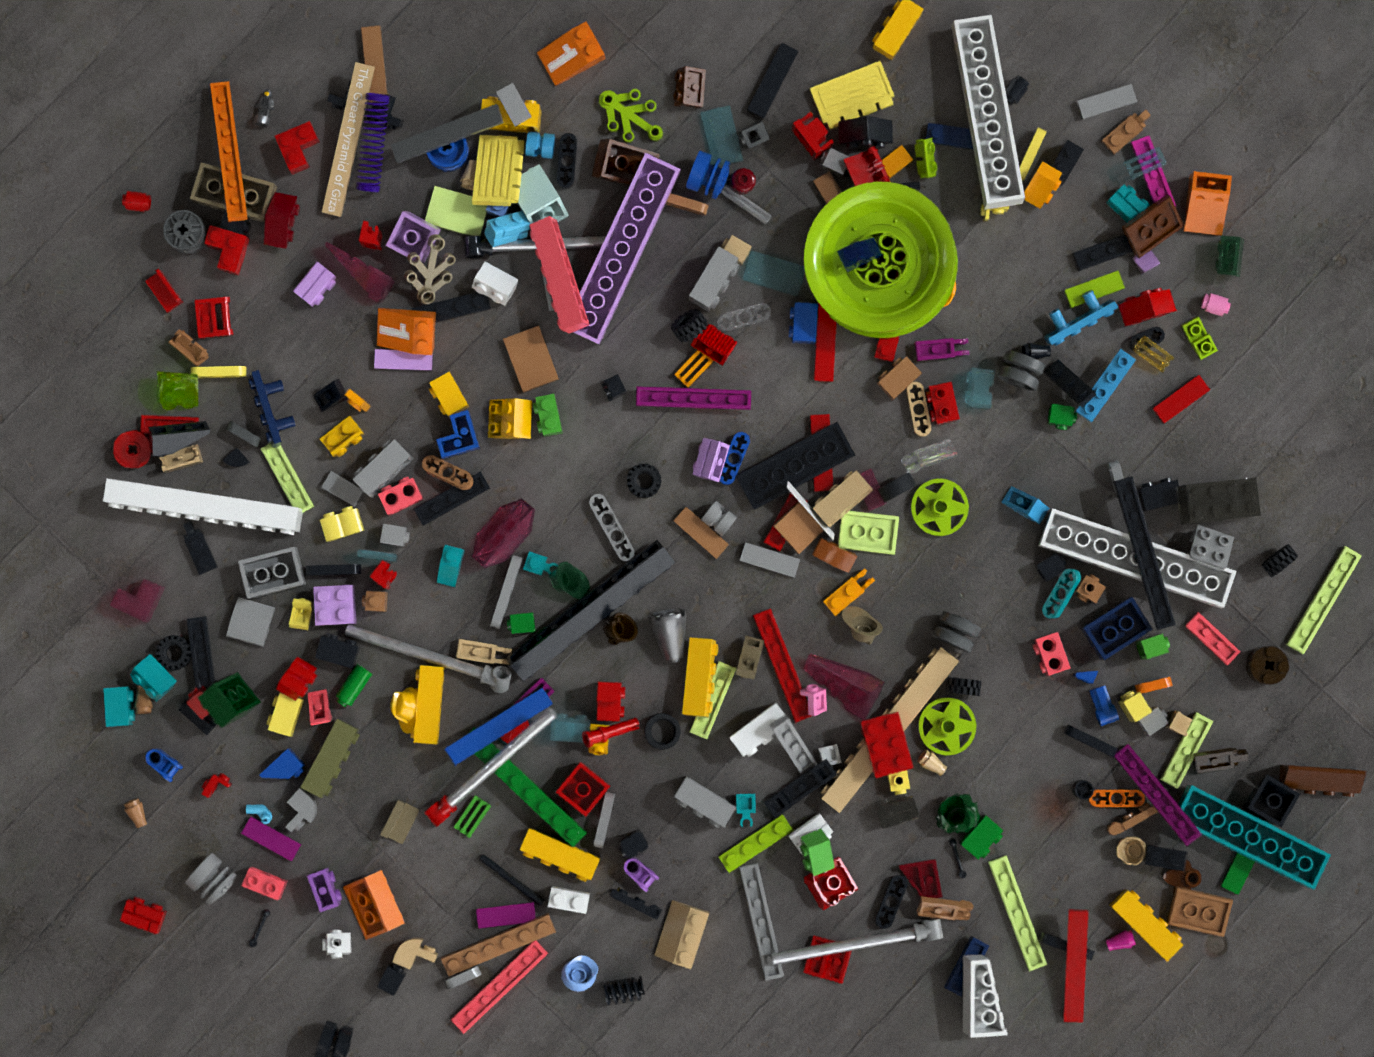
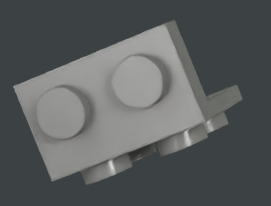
[1189,525,1234,570]

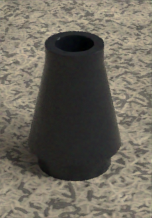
[1021,342,1051,359]

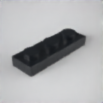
[1044,359,1096,407]

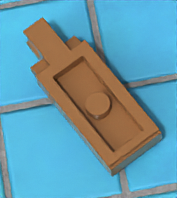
[1102,110,1151,155]

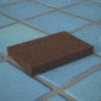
[1122,195,1184,258]

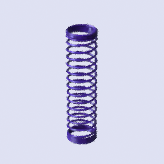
[356,93,390,192]

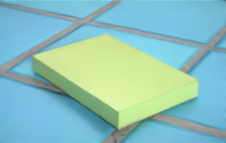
[425,186,488,236]
[838,511,899,555]

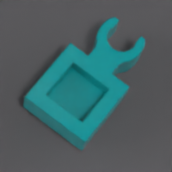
[523,551,559,576]
[736,793,756,827]

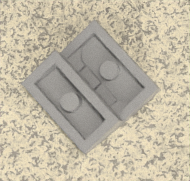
[226,597,275,647]

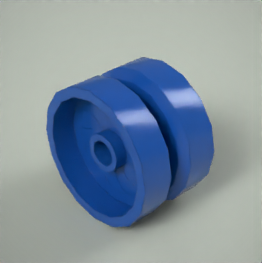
[426,138,469,172]

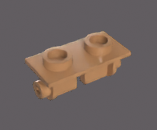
[168,329,209,367]

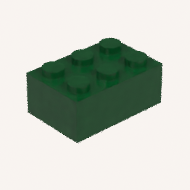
[198,672,261,728]

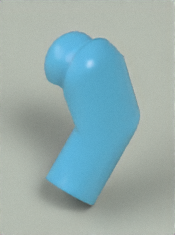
[246,804,272,824]

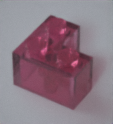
[110,579,165,622]

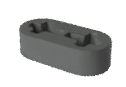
[226,421,262,447]

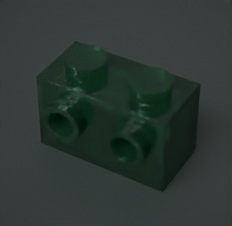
[1215,236,1244,277]

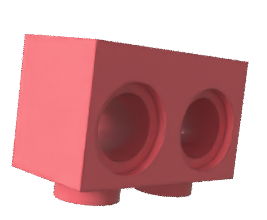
[378,477,424,516]
[1032,632,1071,676]
[242,867,288,900]

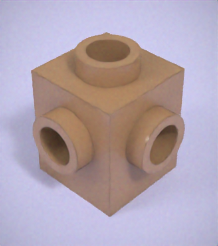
[1074,574,1106,604]

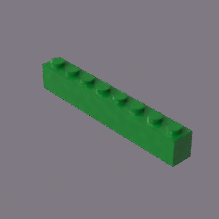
[468,727,587,847]

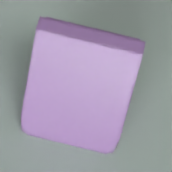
[1133,250,1160,274]

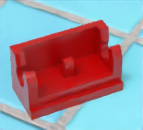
[359,220,383,251]
[370,560,397,590]

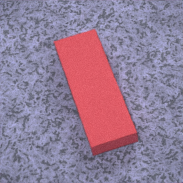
[1185,612,1241,666]

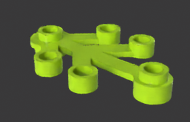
[599,89,663,143]

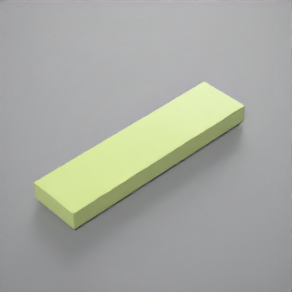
[261,443,314,513]
[690,661,736,739]
[1160,712,1213,789]

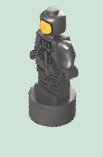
[253,90,274,128]

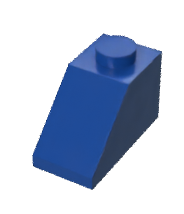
[260,748,305,779]

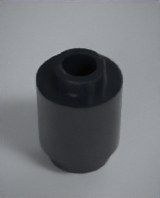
[1005,75,1029,105]

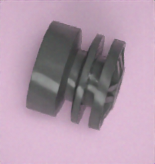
[163,210,208,255]

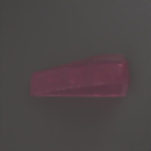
[325,242,395,302]
[804,653,885,720]

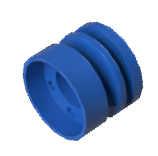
[686,150,730,200]

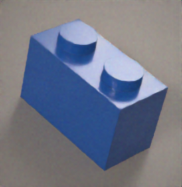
[789,302,818,344]

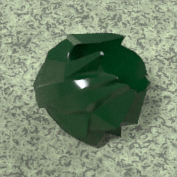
[935,793,980,834]

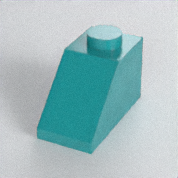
[437,545,465,587]

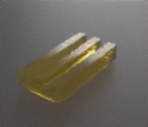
[1133,335,1175,373]

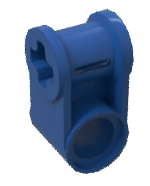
[145,748,183,782]

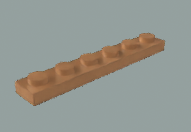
[441,913,556,976]

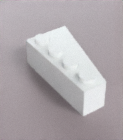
[963,954,1007,1038]

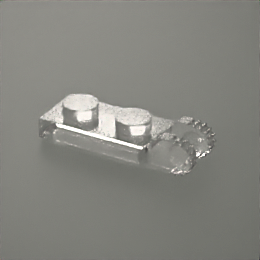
[901,439,957,474]

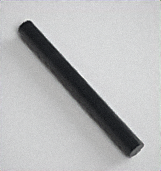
[479,854,545,906]

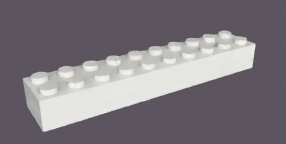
[952,15,1025,210]
[103,479,303,535]
[1038,508,1236,609]

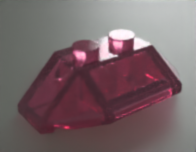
[472,498,535,568]

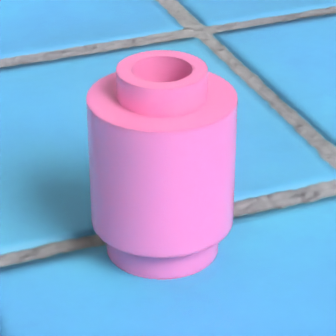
[1201,293,1231,316]

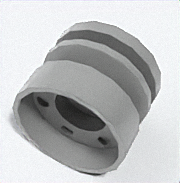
[185,853,237,905]

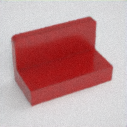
[145,268,183,313]

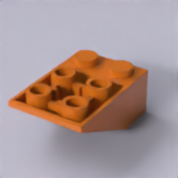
[1184,171,1232,236]

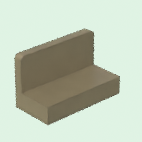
[380,799,420,844]

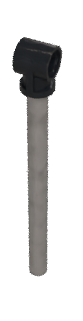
[464,236,606,258]

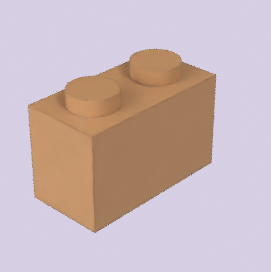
[877,356,922,401]

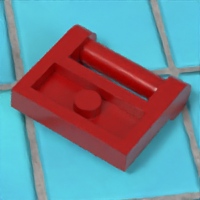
[194,297,233,339]

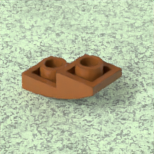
[812,538,858,573]

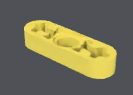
[1020,127,1047,181]
[191,366,247,378]

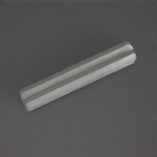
[721,184,771,224]

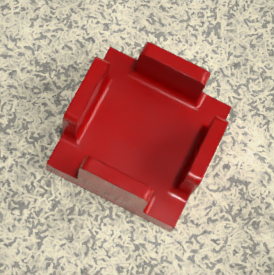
[792,112,834,161]

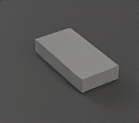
[496,83,532,126]
[322,471,364,507]

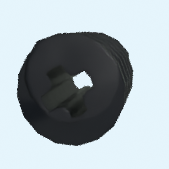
[604,976,645,1006]

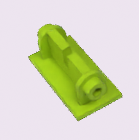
[914,138,937,178]

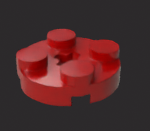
[113,430,152,469]

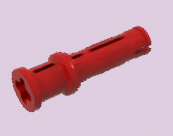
[582,718,640,748]

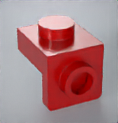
[201,773,232,798]

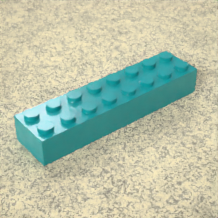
[1178,785,1331,890]

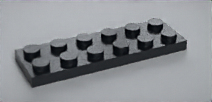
[736,422,856,510]

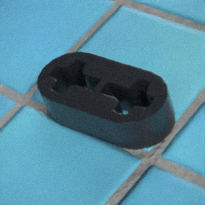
[1129,327,1165,353]

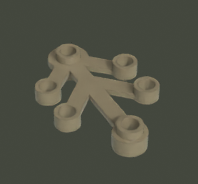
[404,234,456,304]

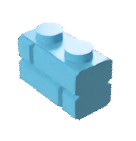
[485,211,530,247]

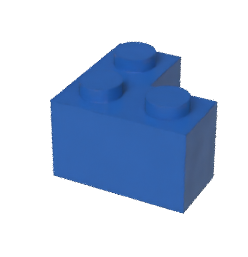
[436,410,480,460]

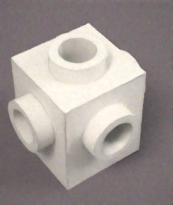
[322,930,351,959]

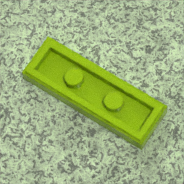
[1064,271,1125,309]

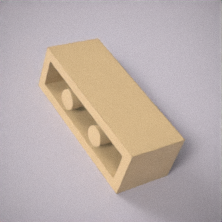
[813,470,873,527]

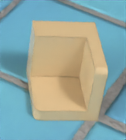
[1166,710,1193,737]

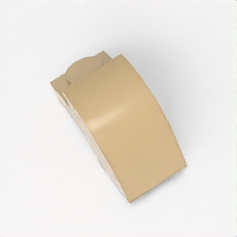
[392,937,439,969]

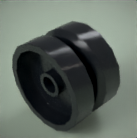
[315,1020,354,1057]

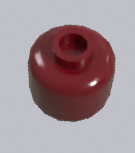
[731,168,756,194]

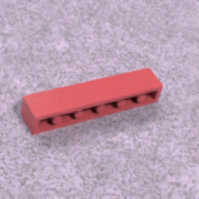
[529,216,589,334]

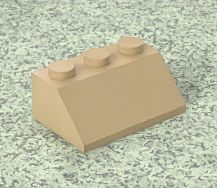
[654,900,709,969]

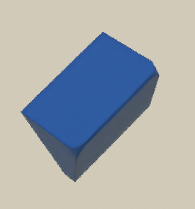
[1073,671,1098,684]

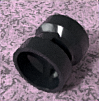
[1072,780,1094,800]

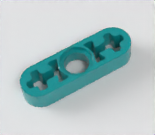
[1042,569,1081,619]

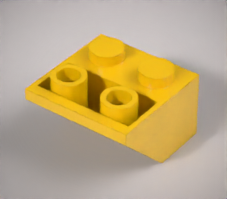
[488,398,532,439]

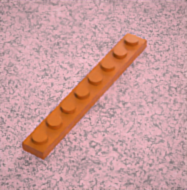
[210,81,248,222]

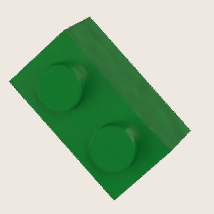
[959,814,1004,860]

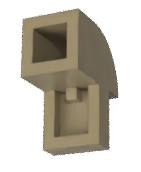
[735,636,764,680]

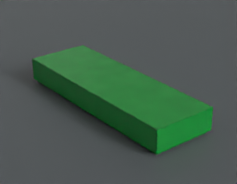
[1220,853,1255,895]

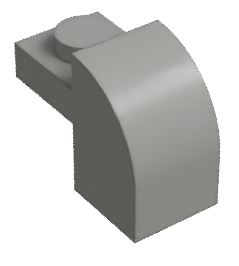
[286,788,317,832]

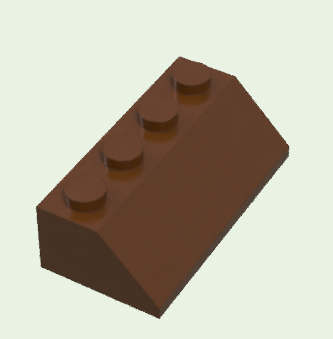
[1279,765,1366,797]

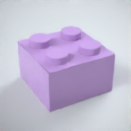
[386,211,441,263]
[313,585,356,626]

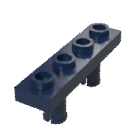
[248,370,295,448]

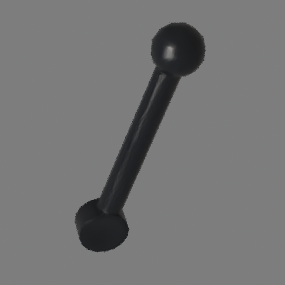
[949,839,967,878]
[249,909,270,947]

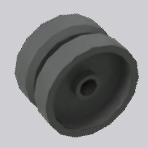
[997,350,1046,391]
[932,611,982,653]

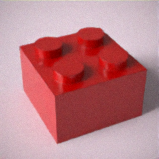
[556,761,611,817]

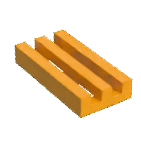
[674,350,714,388]

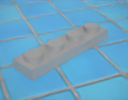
[769,714,817,775]

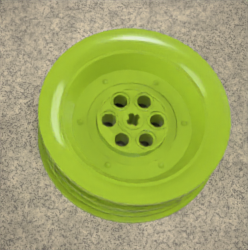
[804,182,958,338]

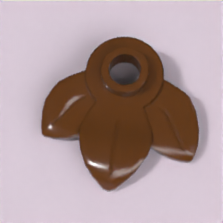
[1162,860,1202,893]

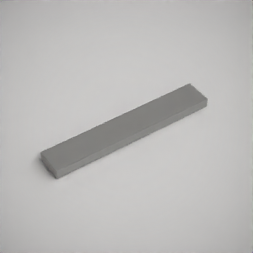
[739,863,784,981]

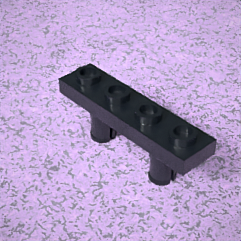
[327,81,404,130]

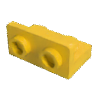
[320,416,364,458]

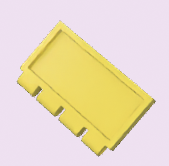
[809,61,894,130]
[472,135,525,206]

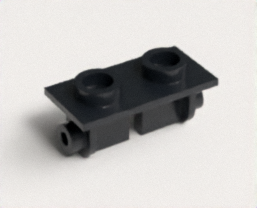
[179,700,216,735]

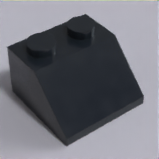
[1243,774,1300,828]

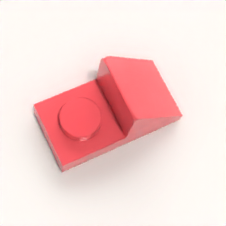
[308,689,332,726]

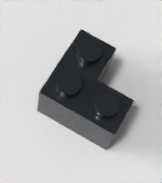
[838,116,893,149]

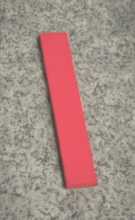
[451,940,548,1034]

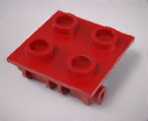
[843,147,890,186]

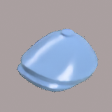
[561,955,598,992]

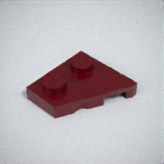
[899,859,943,898]

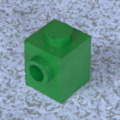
[1047,404,1077,430]

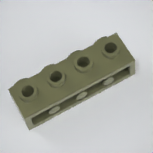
[300,719,360,798]

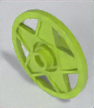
[911,479,969,536]
[918,698,976,755]

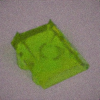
[156,371,198,410]

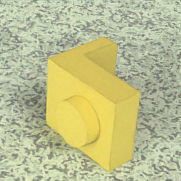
[289,598,313,630]

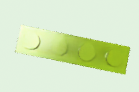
[718,814,793,873]

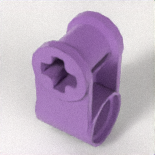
[624,857,659,892]

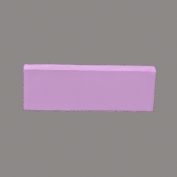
[374,349,433,371]

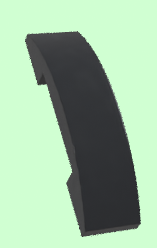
[764,758,838,818]

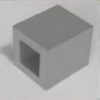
[820,148,849,178]
[380,524,410,547]
[1137,707,1169,736]

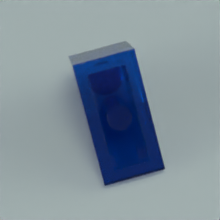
[837,238,882,272]

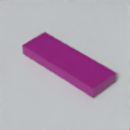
[241,816,302,862]
[476,902,536,928]

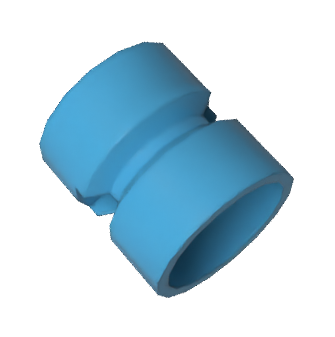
[525,131,555,159]

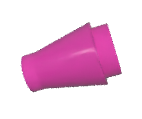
[1106,930,1136,951]

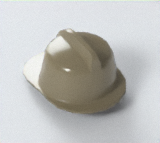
[841,606,883,645]

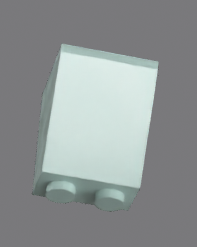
[517,164,569,224]

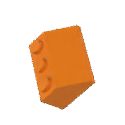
[343,870,404,940]

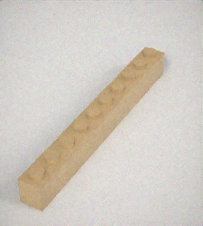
[820,647,959,813]

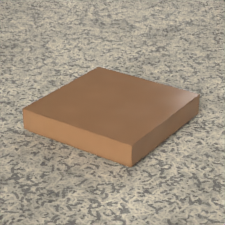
[773,501,824,554]

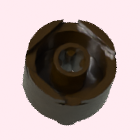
[1246,646,1290,685]

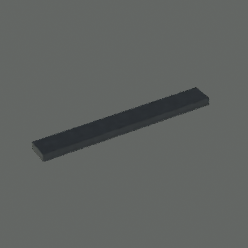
[1113,476,1176,630]

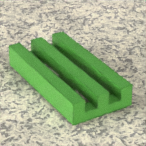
[454,795,491,838]

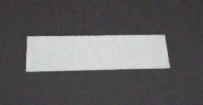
[787,481,835,541]

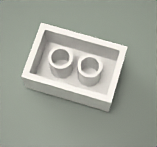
[729,703,785,757]

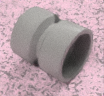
[701,501,737,537]

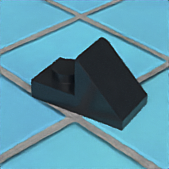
[313,379,348,412]

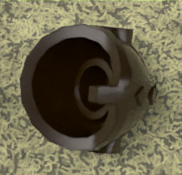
[603,612,638,645]

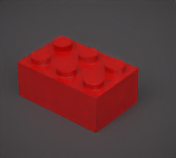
[859,712,913,778]

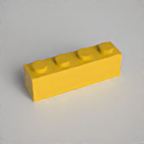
[682,637,718,718]
[411,665,445,744]
[520,828,600,882]
[1109,889,1183,962]

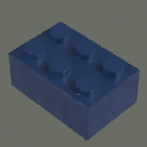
[1080,597,1153,661]

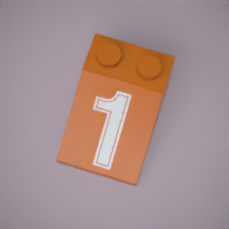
[537,21,605,86]
[377,308,436,355]

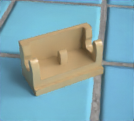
[159,444,203,473]

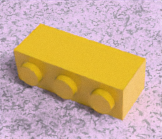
[872,0,924,61]

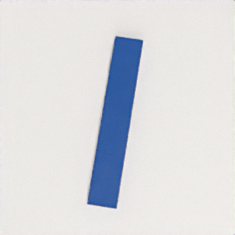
[444,688,553,765]

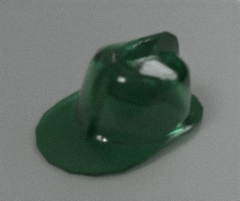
[548,561,590,599]

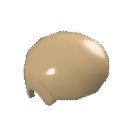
[1116,836,1147,865]

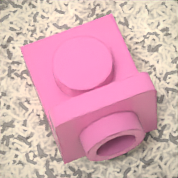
[800,684,827,716]

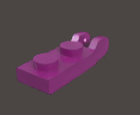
[915,338,970,361]

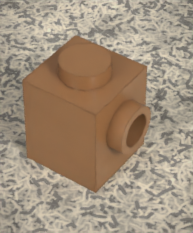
[362,591,388,612]

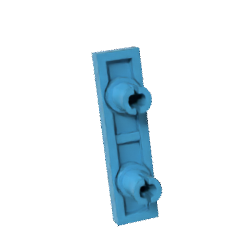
[1044,290,1118,346]
[1075,349,1136,423]

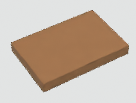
[503,326,559,393]
[1167,886,1233,937]

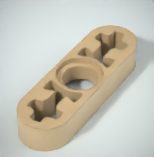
[906,382,931,437]

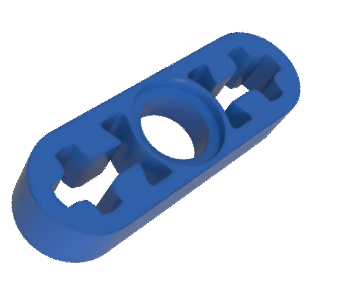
[719,432,750,485]

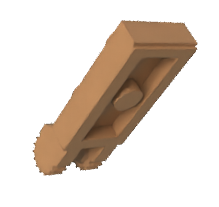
[1106,802,1158,836]
[917,896,974,920]

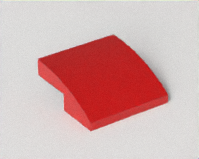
[803,935,852,984]

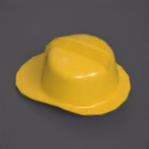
[390,687,418,734]

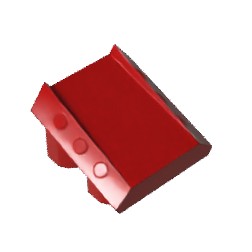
[804,856,858,911]

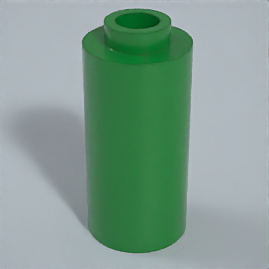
[335,664,373,707]

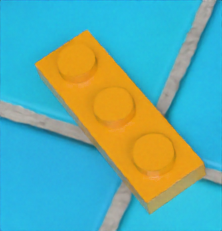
[345,389,371,412]

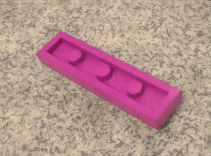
[1130,136,1176,207]

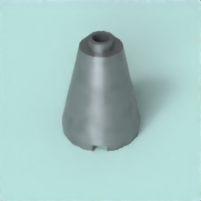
[648,609,686,663]

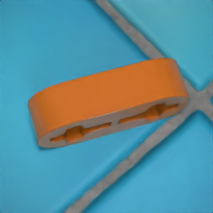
[1135,676,1173,694]

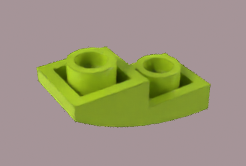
[1180,316,1218,360]

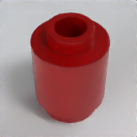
[122,191,151,212]

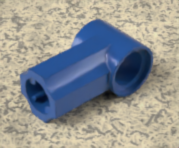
[1089,685,1119,726]

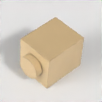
[721,235,752,265]

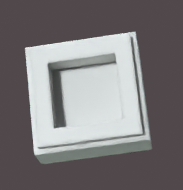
[818,744,842,765]

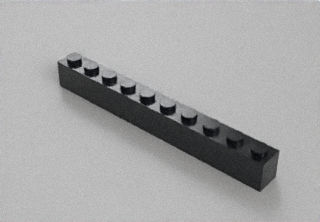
[506,540,675,681]

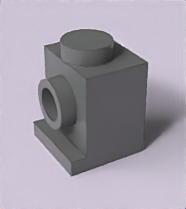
[739,119,770,149]

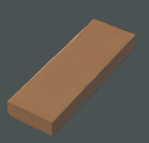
[674,507,729,559]

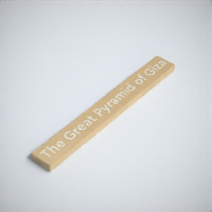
[322,62,375,217]

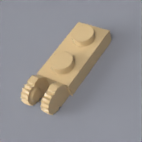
[456,639,512,665]

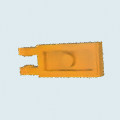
[823,568,875,616]

